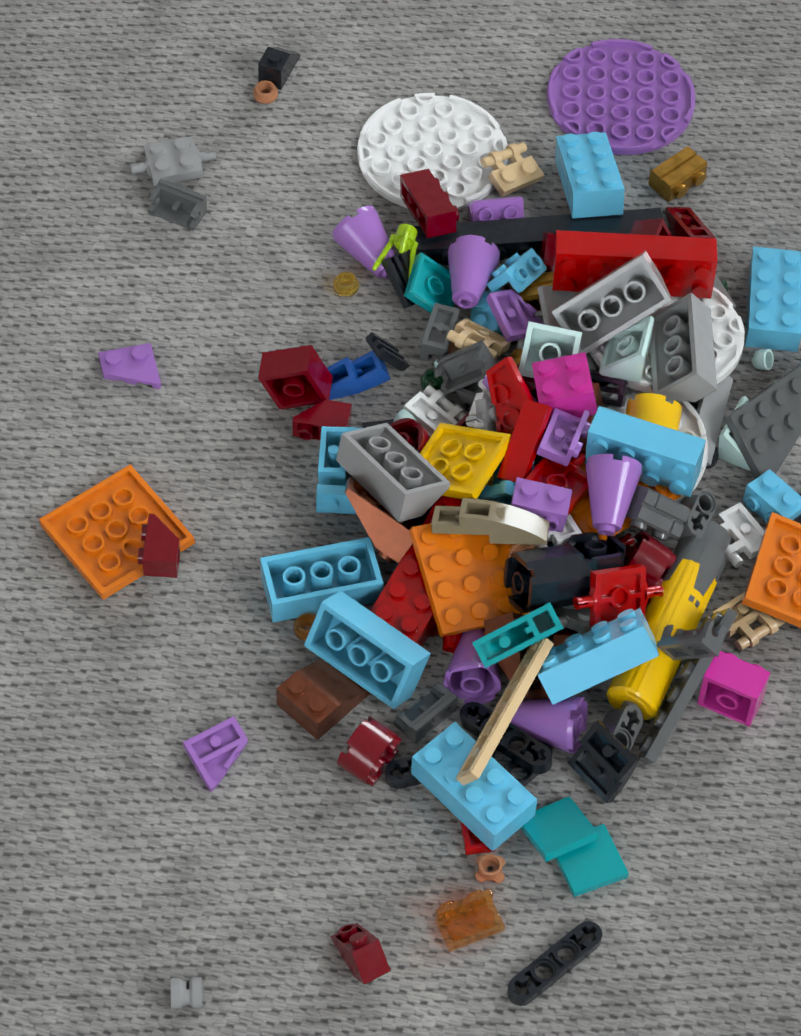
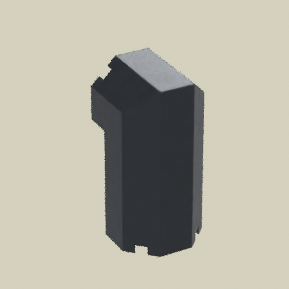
[504,532,626,614]

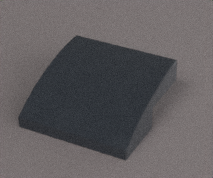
[567,720,639,803]

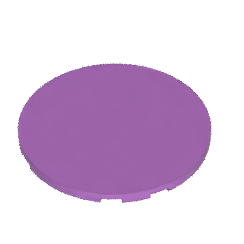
[547,39,695,155]

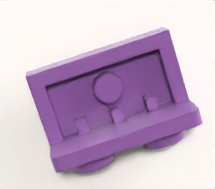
[468,196,524,222]
[536,408,591,467]
[511,477,572,532]

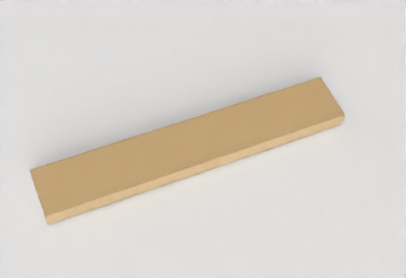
[456,638,554,786]

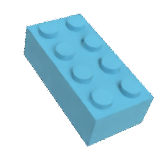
[555,132,625,218]
[745,246,801,352]
[585,406,706,497]
[260,537,383,623]
[304,590,431,709]
[537,608,659,705]
[411,722,537,852]

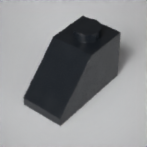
[258,47,300,90]

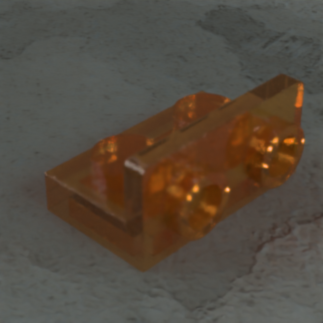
[435,889,505,952]

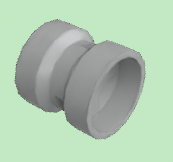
[171,977,203,1009]

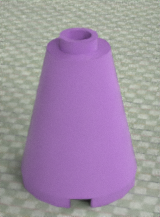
[332,205,396,279]
[448,235,500,309]
[586,454,642,536]
[443,628,501,704]
[510,696,588,754]

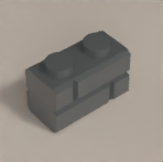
[626,485,691,541]

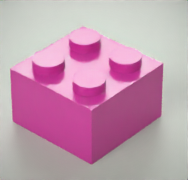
[532,352,597,424]
[697,651,771,727]

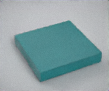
[404,252,455,313]
[521,796,598,862]
[555,824,629,897]

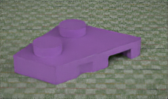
[486,289,544,342]
[98,343,161,389]
[183,716,248,792]

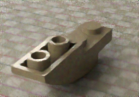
[431,498,550,545]

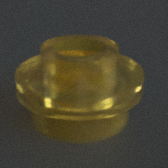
[333,272,359,297]

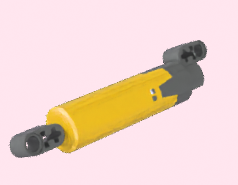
[602,490,731,751]

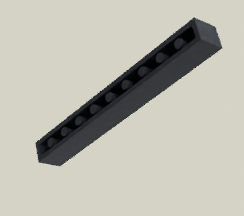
[407,208,663,265]

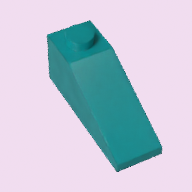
[472,602,563,668]

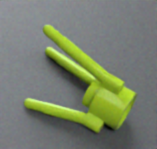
[372,224,418,277]

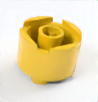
[625,393,682,431]

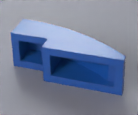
[327,350,391,400]

